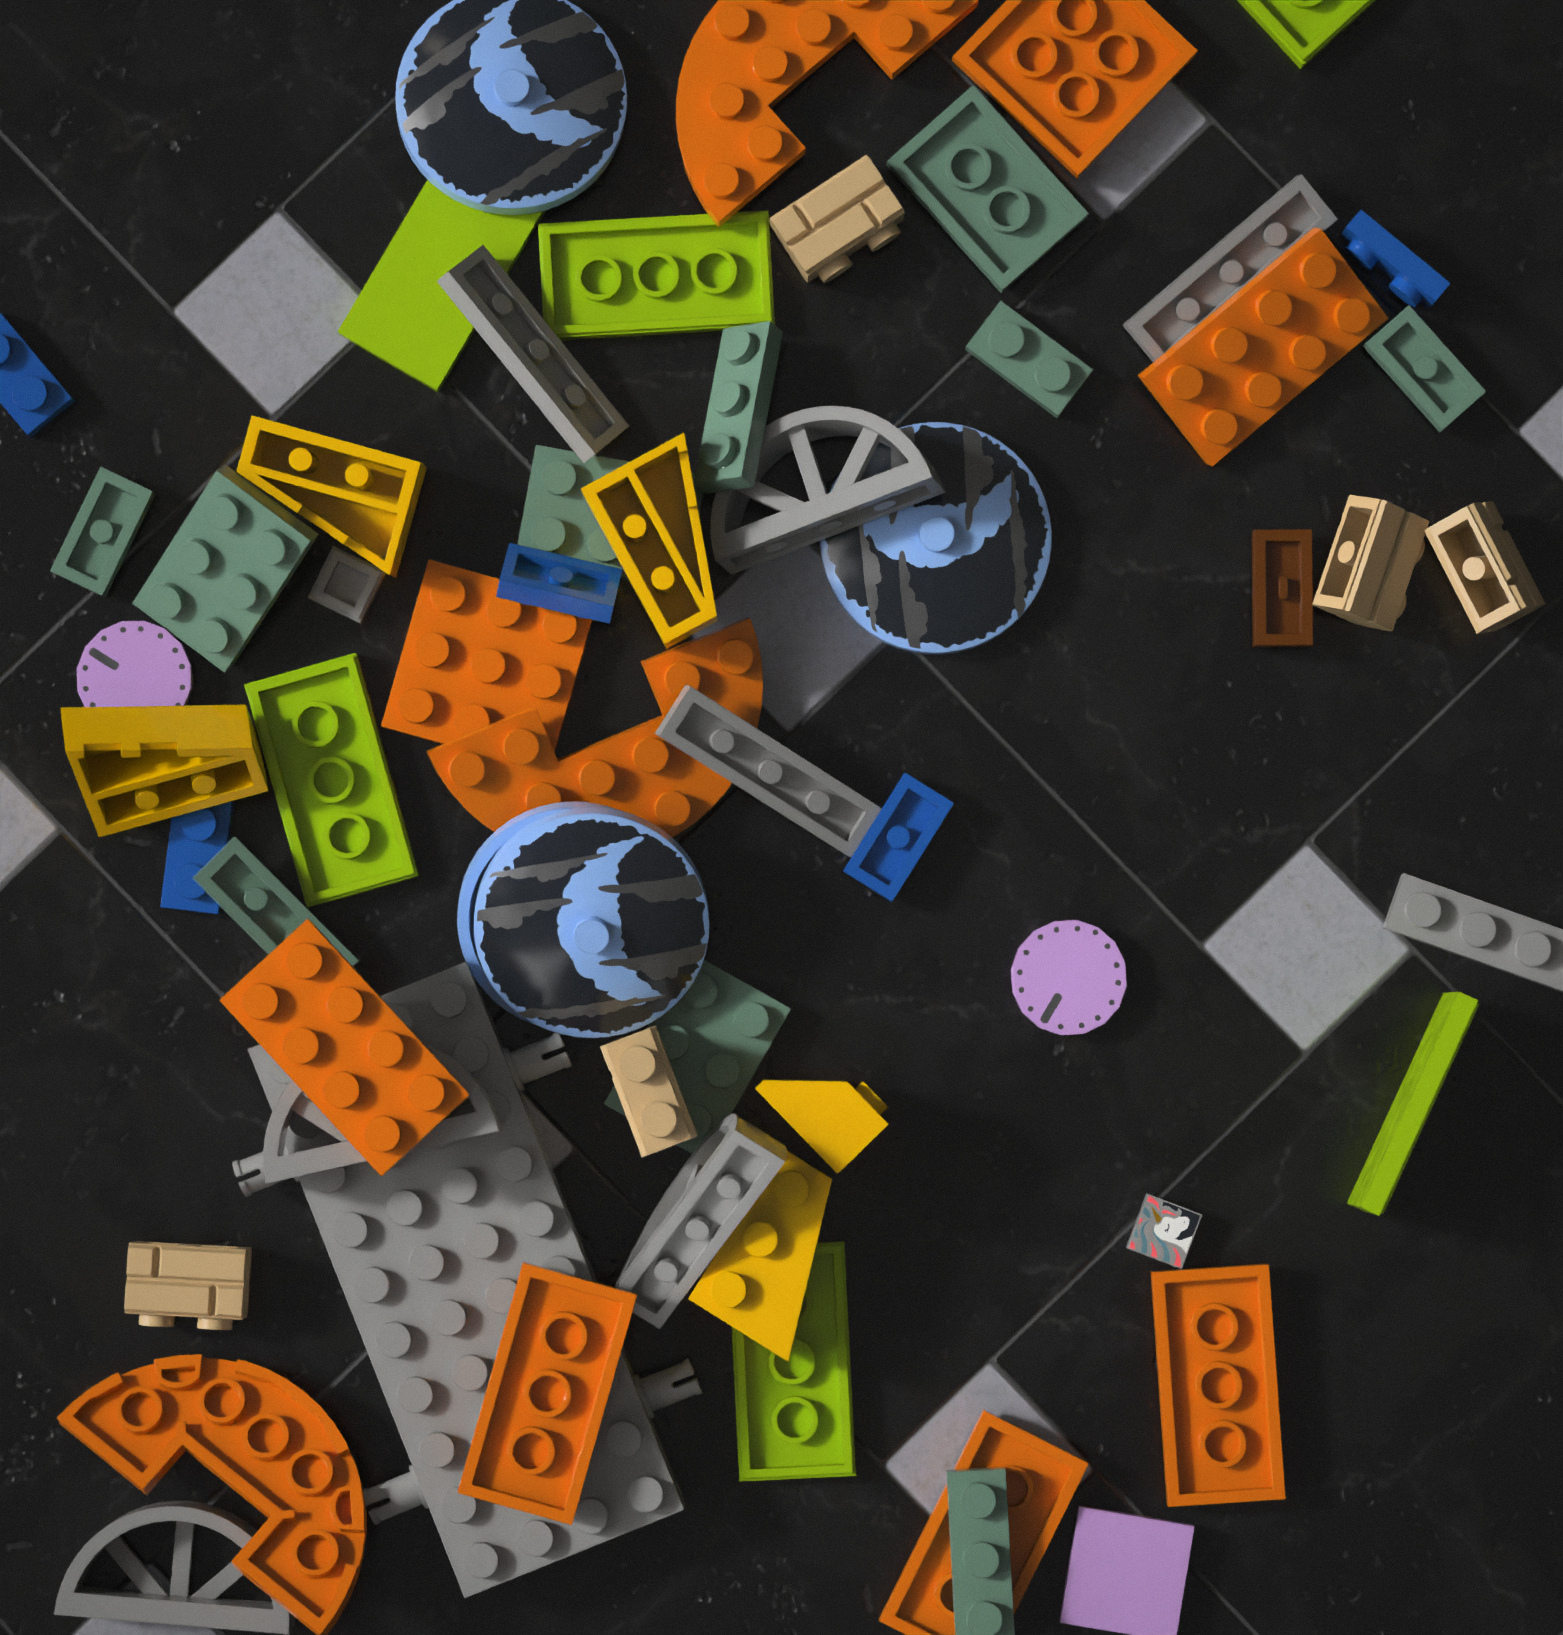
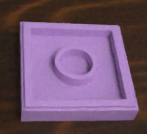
[1059,1505,1195,1635]

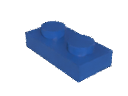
[1339,210,1450,309]
[0,312,75,438]
[496,543,623,624]
[843,773,954,902]
[160,800,235,915]

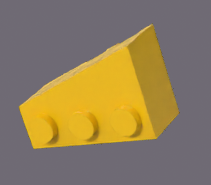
[236,415,427,578]
[581,433,718,649]
[60,705,268,837]
[688,1150,832,1361]

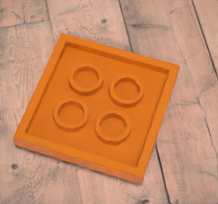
[952,0,1198,179]
[381,559,593,753]

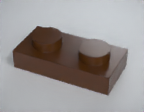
[1252,529,1313,647]

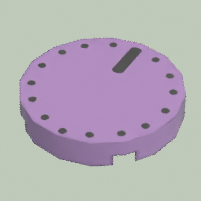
[77,621,194,707]
[1011,920,1127,1035]

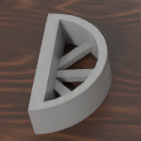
[710,406,946,575]
[263,1045,502,1184]
[615,1114,787,1329]
[54,1501,295,1635]

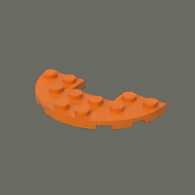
[676,0,979,227]
[426,617,763,837]
[57,1354,367,1635]

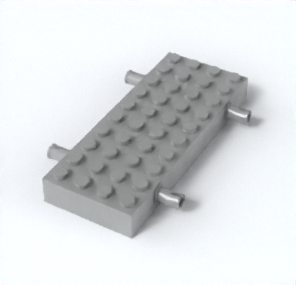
[232,962,702,1598]

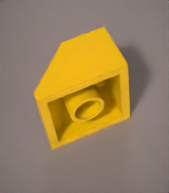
[755,1079,889,1174]

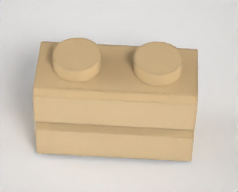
[770,155,905,283]
[1312,495,1429,631]
[1424,501,1545,634]
[600,1025,698,1157]
[124,1241,252,1330]

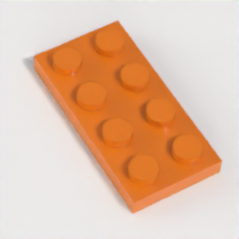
[1138,227,1389,467]
[219,919,471,1176]
[457,1261,637,1525]
[1151,1263,1286,1507]
[879,1409,1089,1635]

